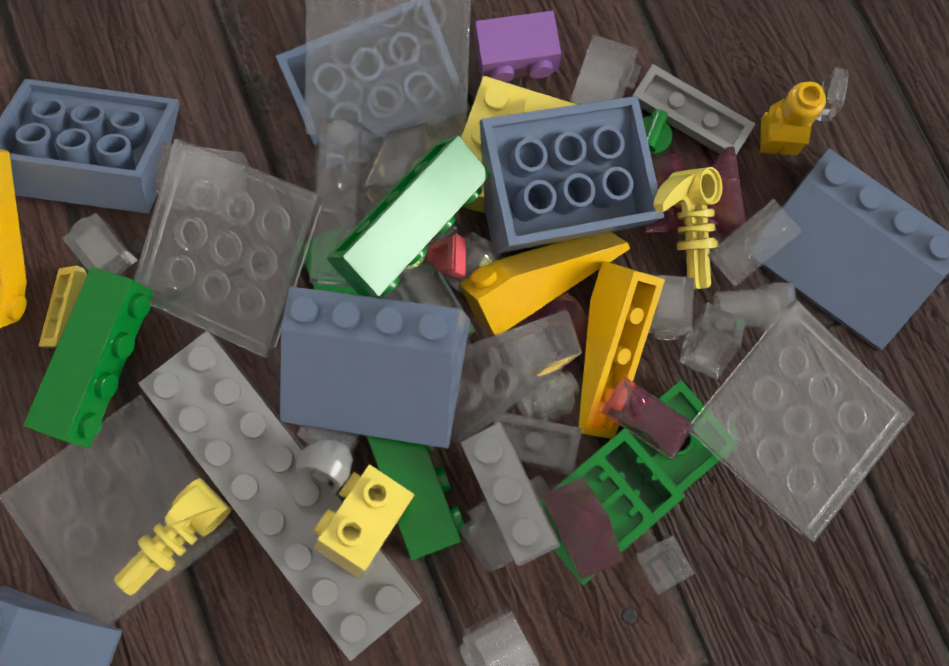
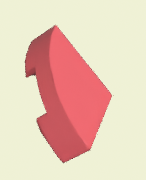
[426,234,466,278]

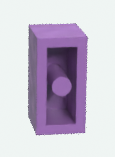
[475,11,561,82]

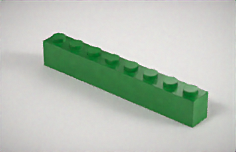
[298,226,466,561]

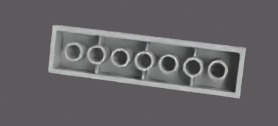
[138,330,423,661]

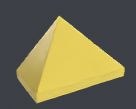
[39,266,87,348]

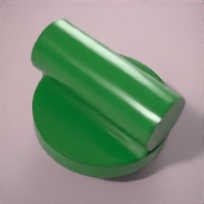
[643,109,672,155]

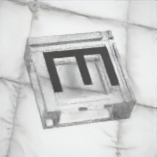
[816,67,849,122]
[634,535,695,595]

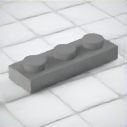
[632,64,755,161]
[460,422,560,566]

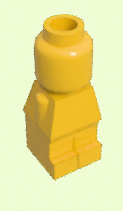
[760,82,826,156]

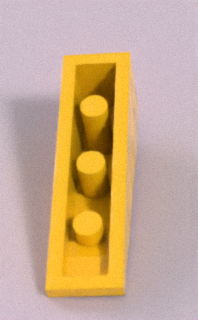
[0,149,27,328]
[459,232,630,338]
[578,261,665,439]

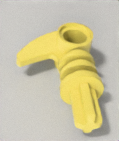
[653,167,722,289]
[114,478,232,595]

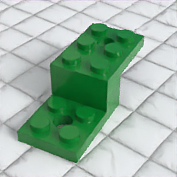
[539,380,738,585]

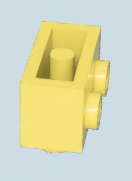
[313,464,415,579]

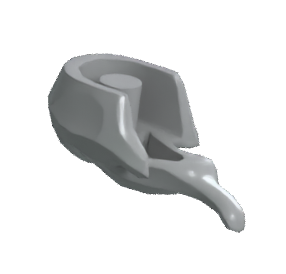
[296,440,353,494]

